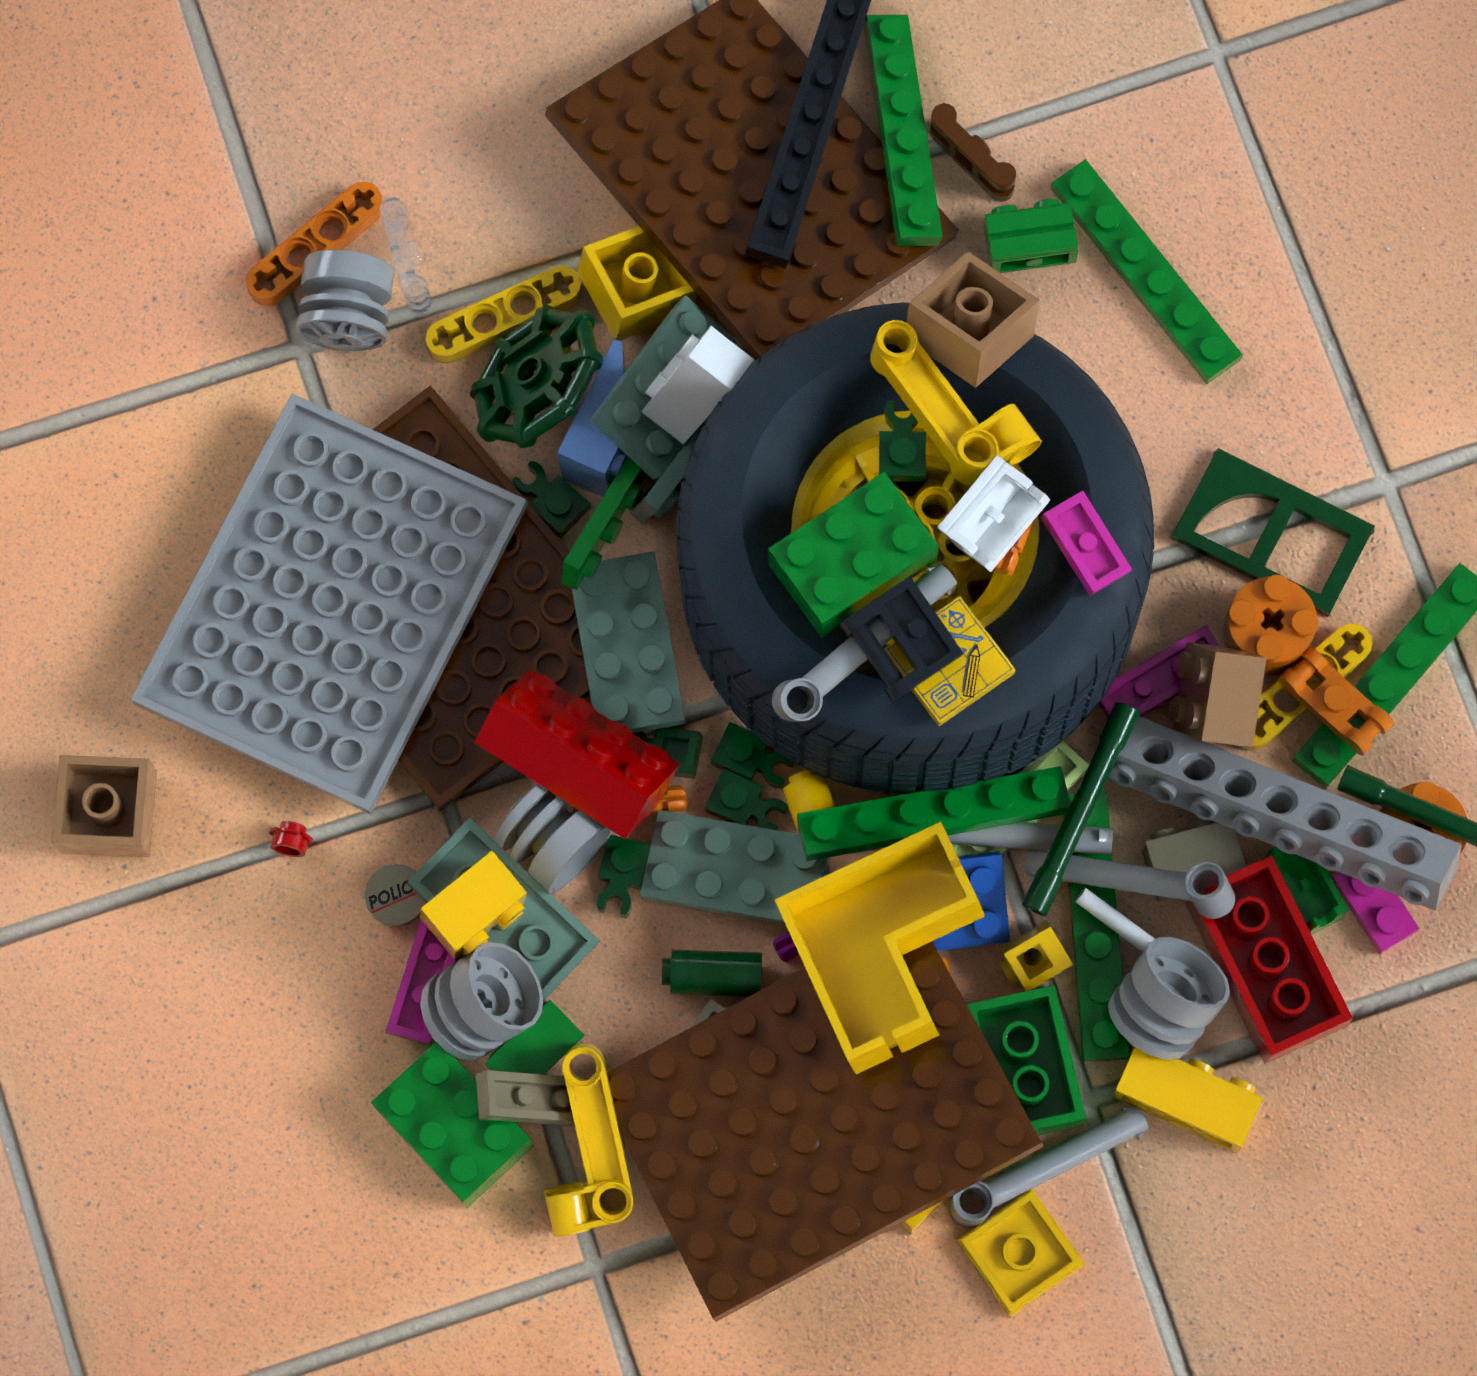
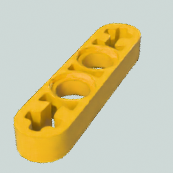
[425,265,582,363]
[1240,623,1373,751]

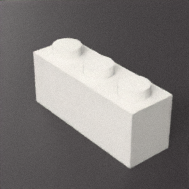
[641,326,754,444]

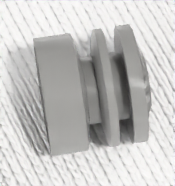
[295,250,394,351]
[494,784,612,894]
[1108,937,1230,1060]
[420,942,543,1060]

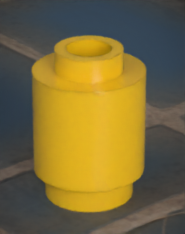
[783,770,836,830]

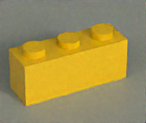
[1112,1046,1263,1153]

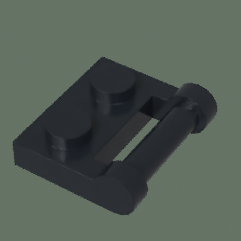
[839,576,964,703]

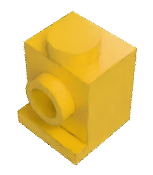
[999,919,1073,991]

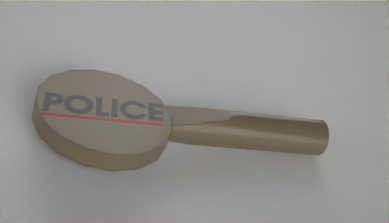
[364,864,426,927]

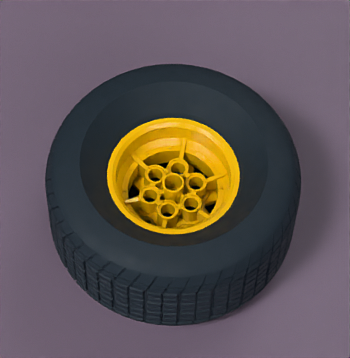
[676,302,1154,794]

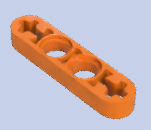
[246,181,384,306]

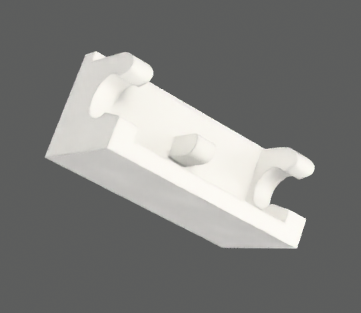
[937,455,1050,572]

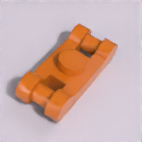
[1278,647,1394,756]

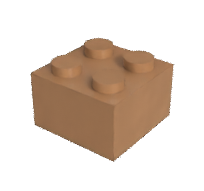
[906,252,1040,388]
[1170,642,1267,747]
[51,755,157,857]

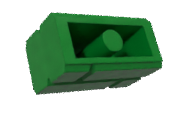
[983,199,1078,273]

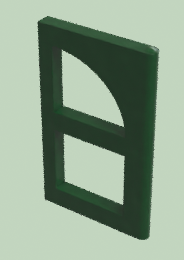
[1171,448,1375,617]

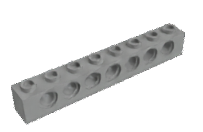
[1108,716,1462,911]

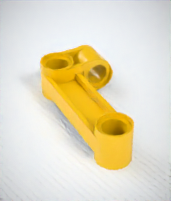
[870,320,1042,485]
[544,1043,634,1237]

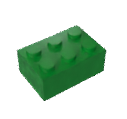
[768,472,939,638]
[967,985,1086,1136]
[371,1042,534,1209]

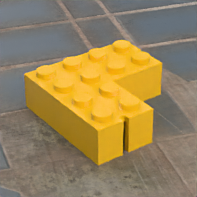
[775,822,985,1074]

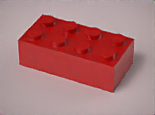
[474,669,680,839]
[1185,855,1353,1064]

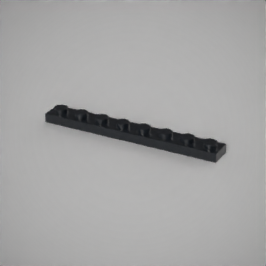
[745,0,871,269]

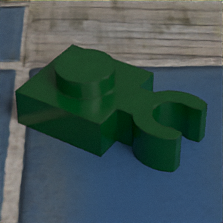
[879,400,926,482]
[512,461,591,538]
[711,722,794,789]
[632,727,703,779]
[704,768,788,831]
[597,835,651,918]

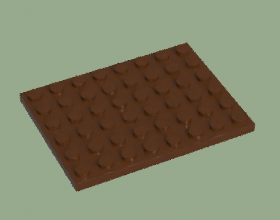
[545,0,959,361]
[372,385,590,812]
[607,941,1043,1322]

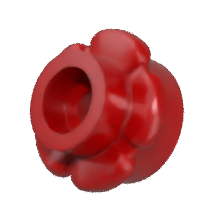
[269,821,313,857]

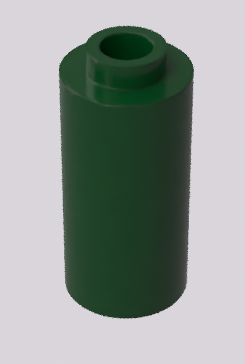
[662,949,762,997]

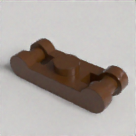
[930,103,1016,202]

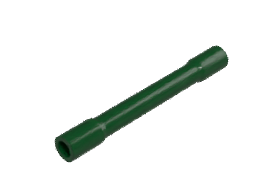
[1022,702,1140,916]
[1336,765,1477,847]

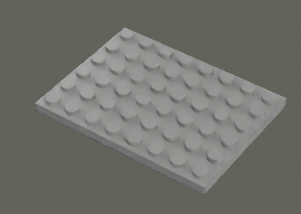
[130,393,528,815]

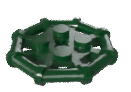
[470,305,603,448]

